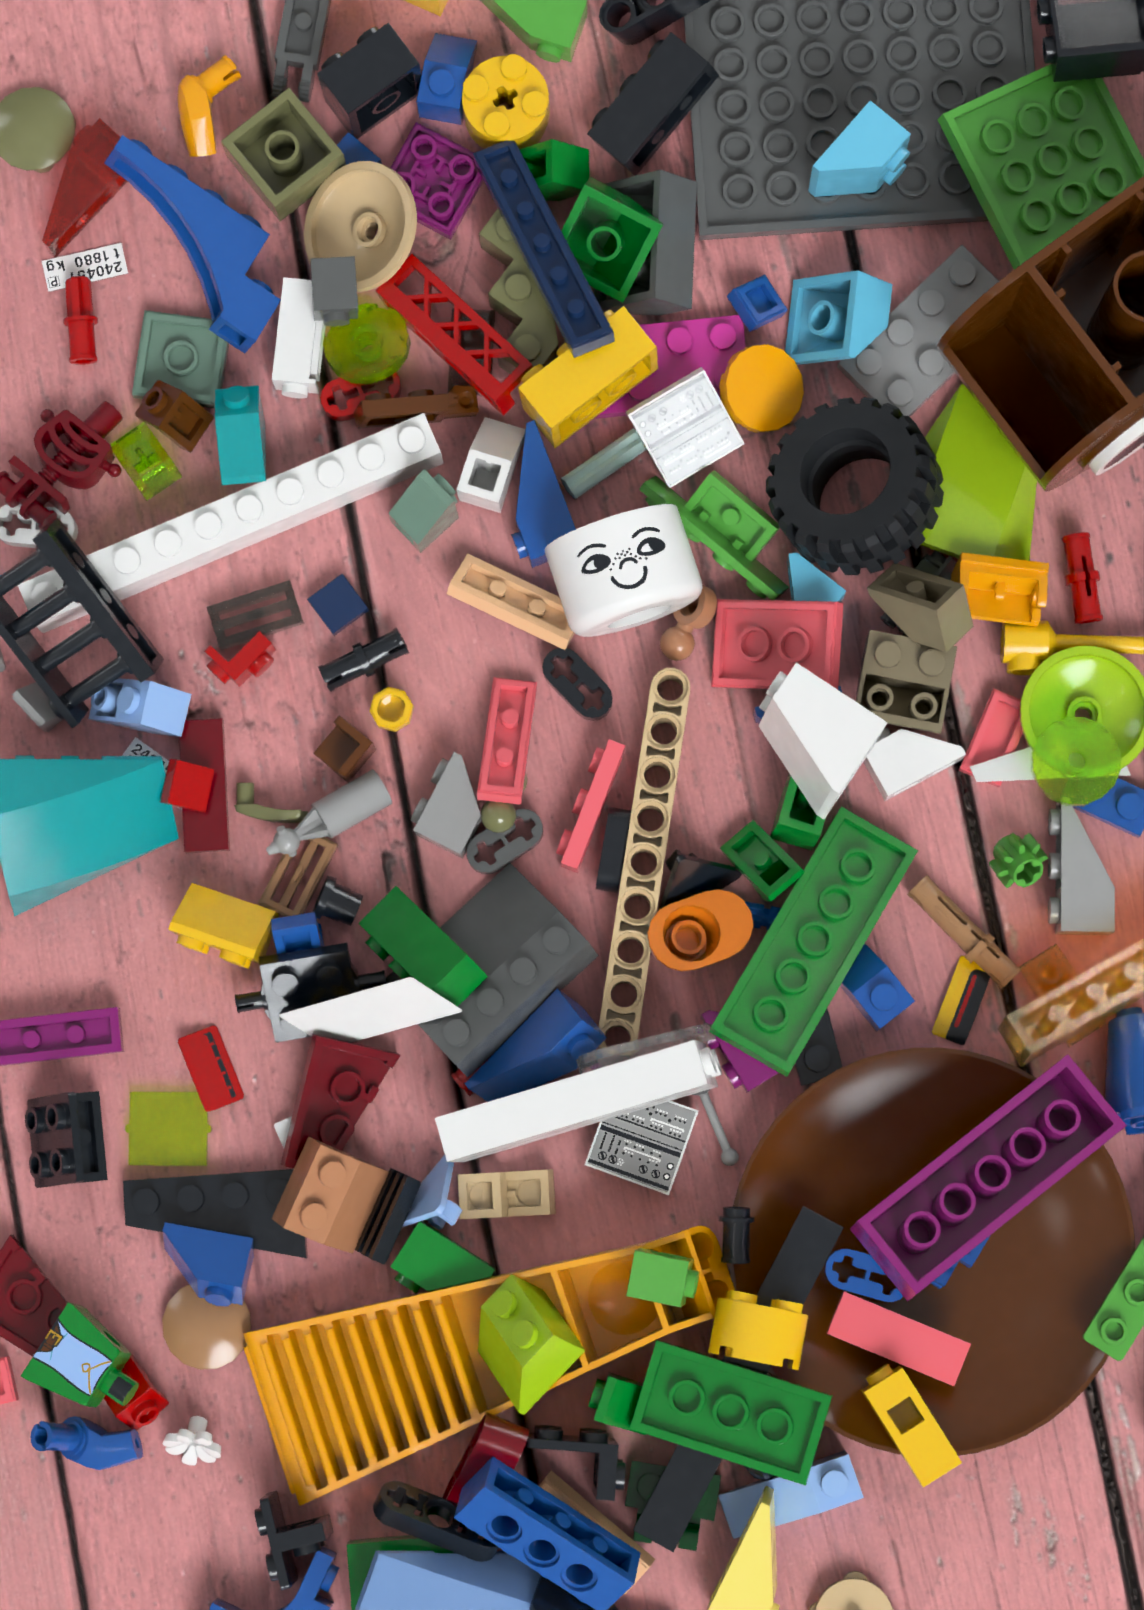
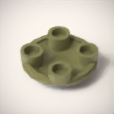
[0,87,76,173]

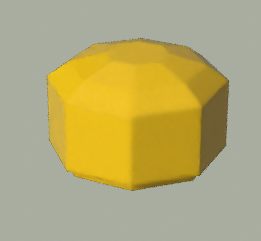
[369,687,414,732]

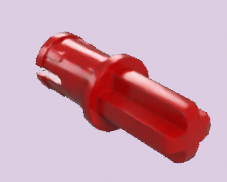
[63,276,98,365]

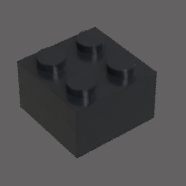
[317,23,421,139]

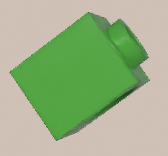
[626,1248,699,1307]

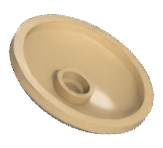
[304,161,417,292]

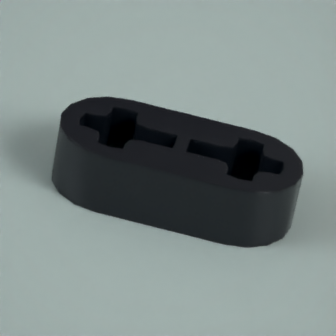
[542,648,613,721]
[596,807,632,893]

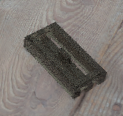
[207,580,304,650]

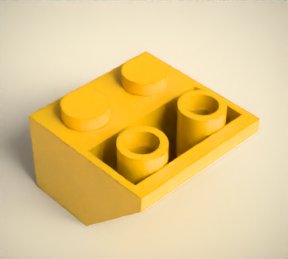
[168,883,280,969]

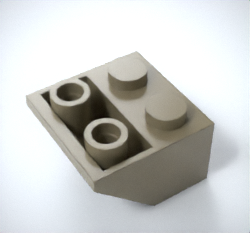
[855,630,957,734]

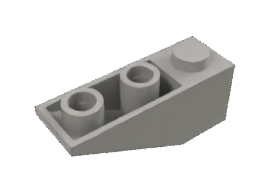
[1048,798,1115,935]

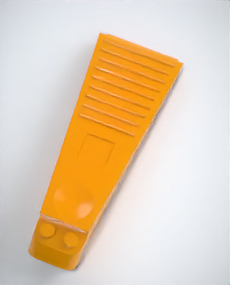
[243,1226,735,1506]

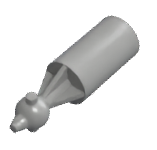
[266,769,392,857]

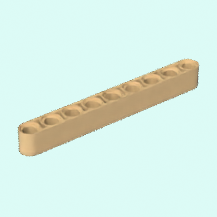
[599,668,690,1060]

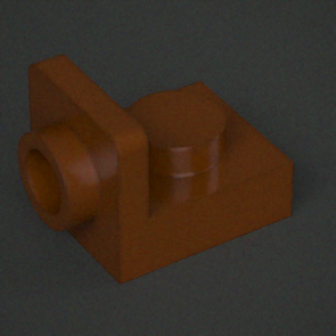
[135,380,214,453]

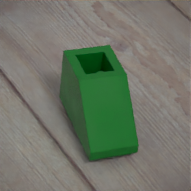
[588,1372,646,1435]

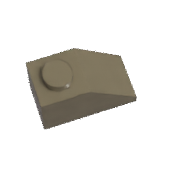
[867,563,974,652]

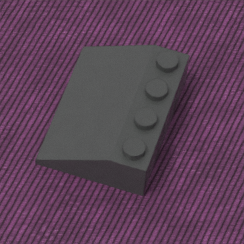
[386,863,598,1077]

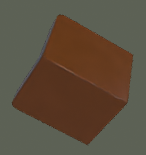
[314,715,376,783]

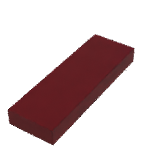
[179,718,230,853]

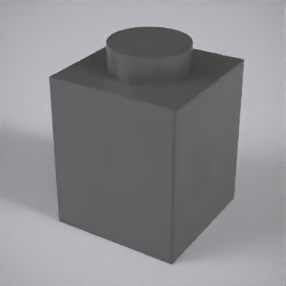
[311,256,358,326]

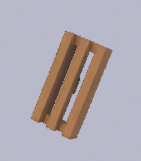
[258,837,339,917]

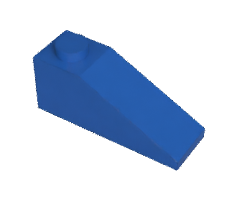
[511,420,576,568]
[465,988,607,1102]

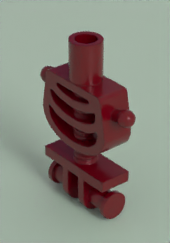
[0,401,123,529]

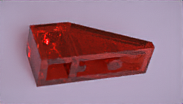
[42,118,128,258]

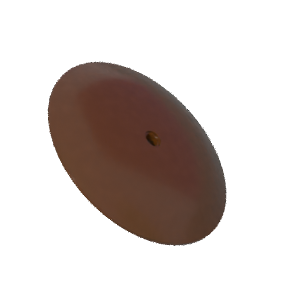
[729,1048,1135,1456]

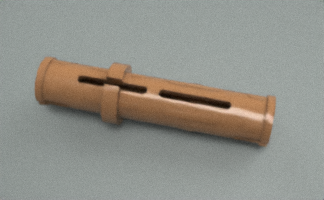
[907,875,1022,989]

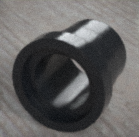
[312,875,363,926]

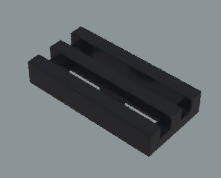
[355,1168,421,1265]

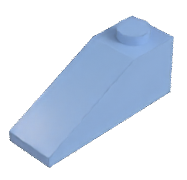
[718,1450,864,1539]

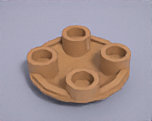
[162,1285,251,1370]

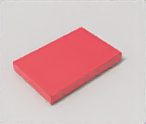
[711,599,843,690]

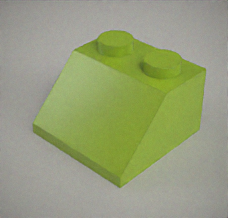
[478,1274,586,1415]

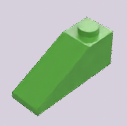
[480,0,588,63]

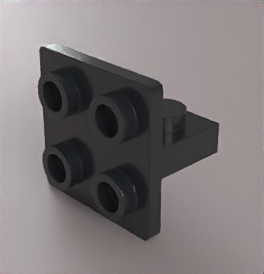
[25,1091,108,1188]
[255,1491,334,1590]

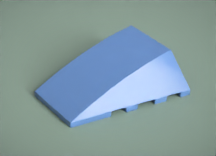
[355,1551,541,1610]

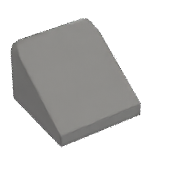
[12,682,62,732]

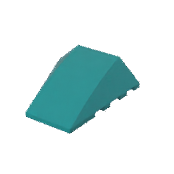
[0,755,179,917]

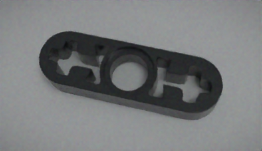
[373,1481,499,1562]

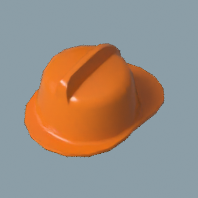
[647,889,753,971]

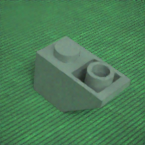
[388,469,459,553]

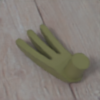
[234,783,308,823]

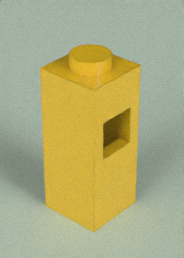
[861,1364,962,1488]

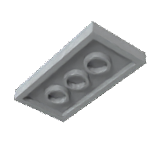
[837,245,999,417]

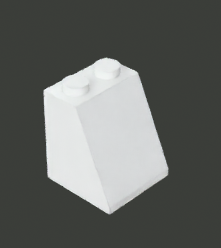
[759,663,887,820]

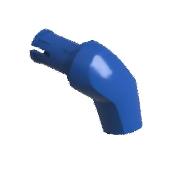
[30,1416,143,1470]

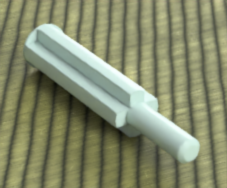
[561,428,647,500]

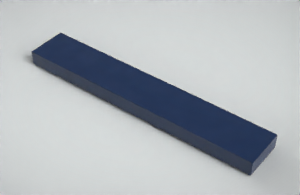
[473,140,615,358]

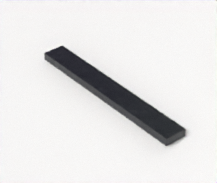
[633,1206,844,1552]

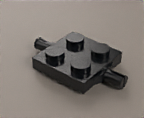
[235,943,387,1043]

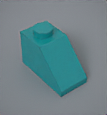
[215,385,266,485]

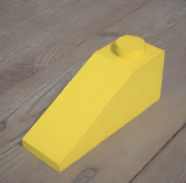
[707,1486,780,1610]

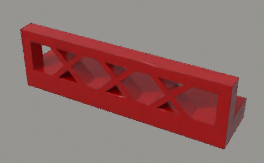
[375,254,533,416]

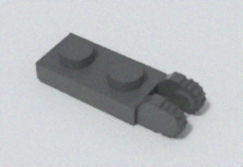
[272,0,331,102]

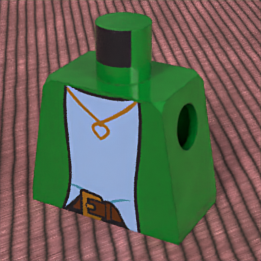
[21,1302,139,1408]

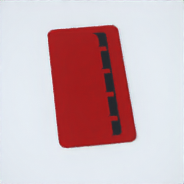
[178,1025,244,1112]

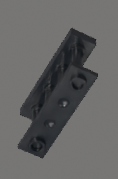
[0,518,164,728]

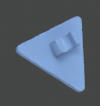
[402,1155,462,1230]

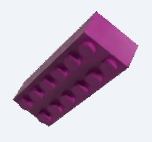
[850,1054,1127,1301]

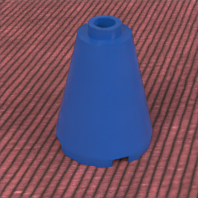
[1104,1007,1144,1135]

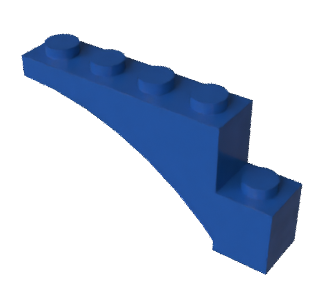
[104,135,281,354]

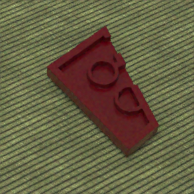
[281,1034,401,1169]
[0,1235,68,1357]

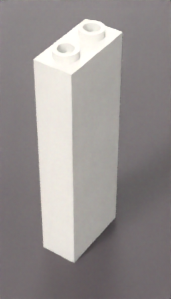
[435,1040,722,1163]

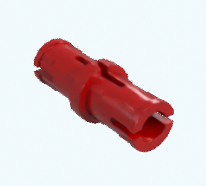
[1061,532,1103,624]

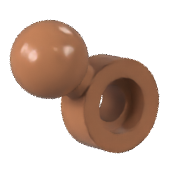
[660,585,717,661]

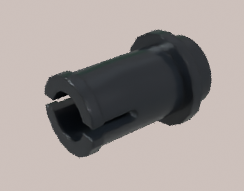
[718,1206,755,1264]

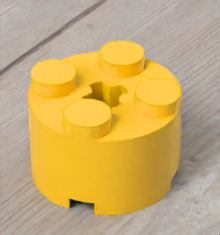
[462,54,550,149]
[708,1290,809,1370]

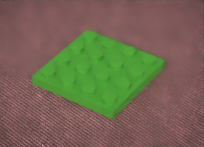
[937,64,1144,269]

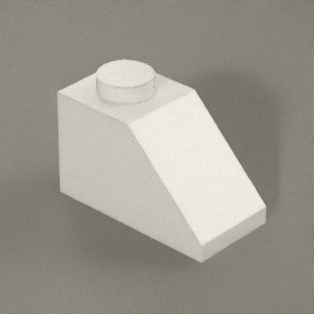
[864,728,966,801]

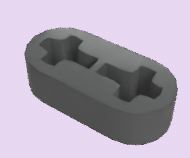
[467,809,543,874]

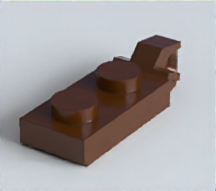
[354,385,479,429]

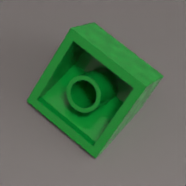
[561,177,664,303]

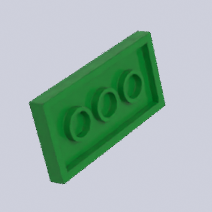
[630,1340,833,1485]

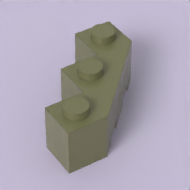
[479,209,559,374]

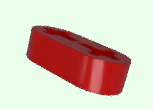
[320,364,402,422]

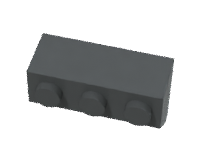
[594,169,697,316]

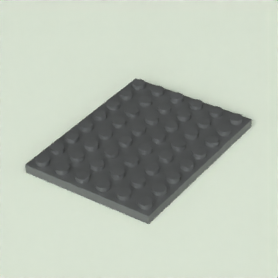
[684,0,1035,240]

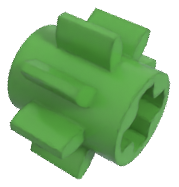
[989,833,1048,888]

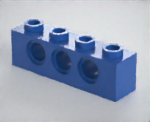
[454,1456,641,1610]

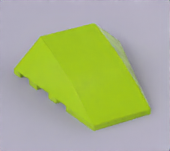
[921,384,1037,561]

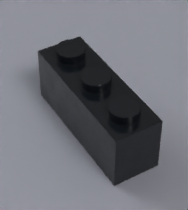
[587,32,719,176]

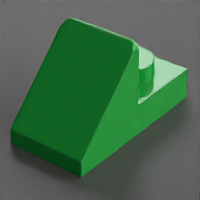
[720,820,805,902]

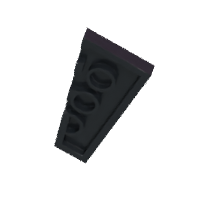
[123,1169,308,1258]

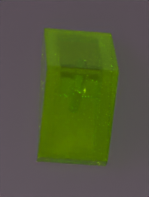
[110,422,182,501]

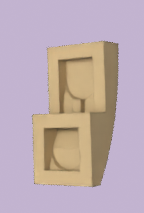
[457,1169,556,1219]

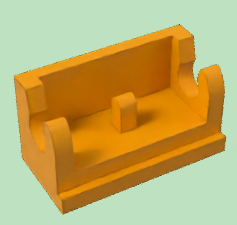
[951,552,1049,627]

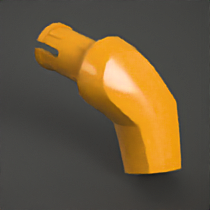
[177,55,241,157]

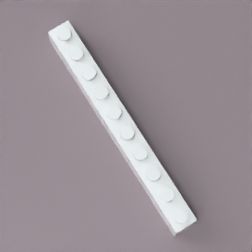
[18,413,444,633]

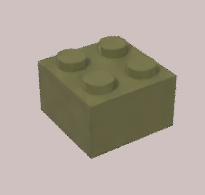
[221,88,346,221]

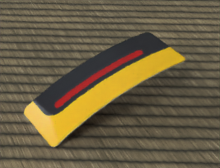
[932,956,990,1045]

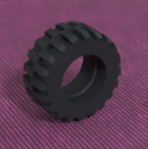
[766,397,944,575]

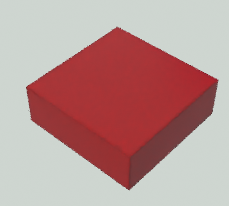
[160,759,215,813]

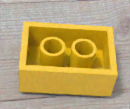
[518,306,658,448]

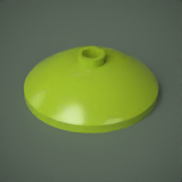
[1020,646,1144,779]

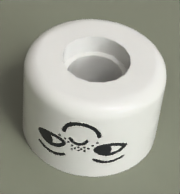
[544,504,703,637]

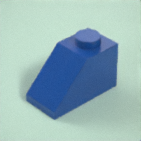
[416,33,478,125]
[840,944,915,1032]
[163,1222,254,1306]

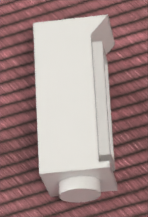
[272,277,326,398]

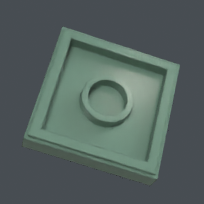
[132,310,229,408]

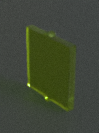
[125,1092,212,1166]

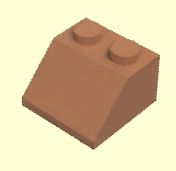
[272,1137,389,1254]

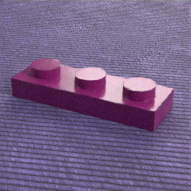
[0,1007,124,1066]

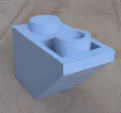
[88,678,192,737]

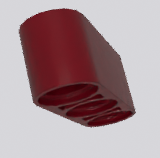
[442,1412,529,1504]

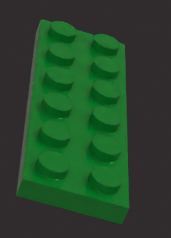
[709,806,918,1077]

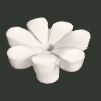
[162,1416,221,1465]

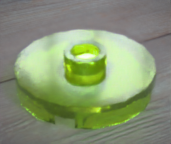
[323,303,411,384]
[1031,717,1121,806]

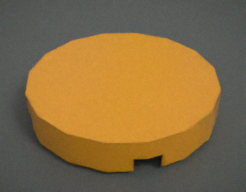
[719,344,804,433]

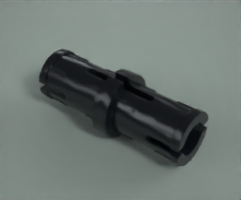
[318,628,409,692]

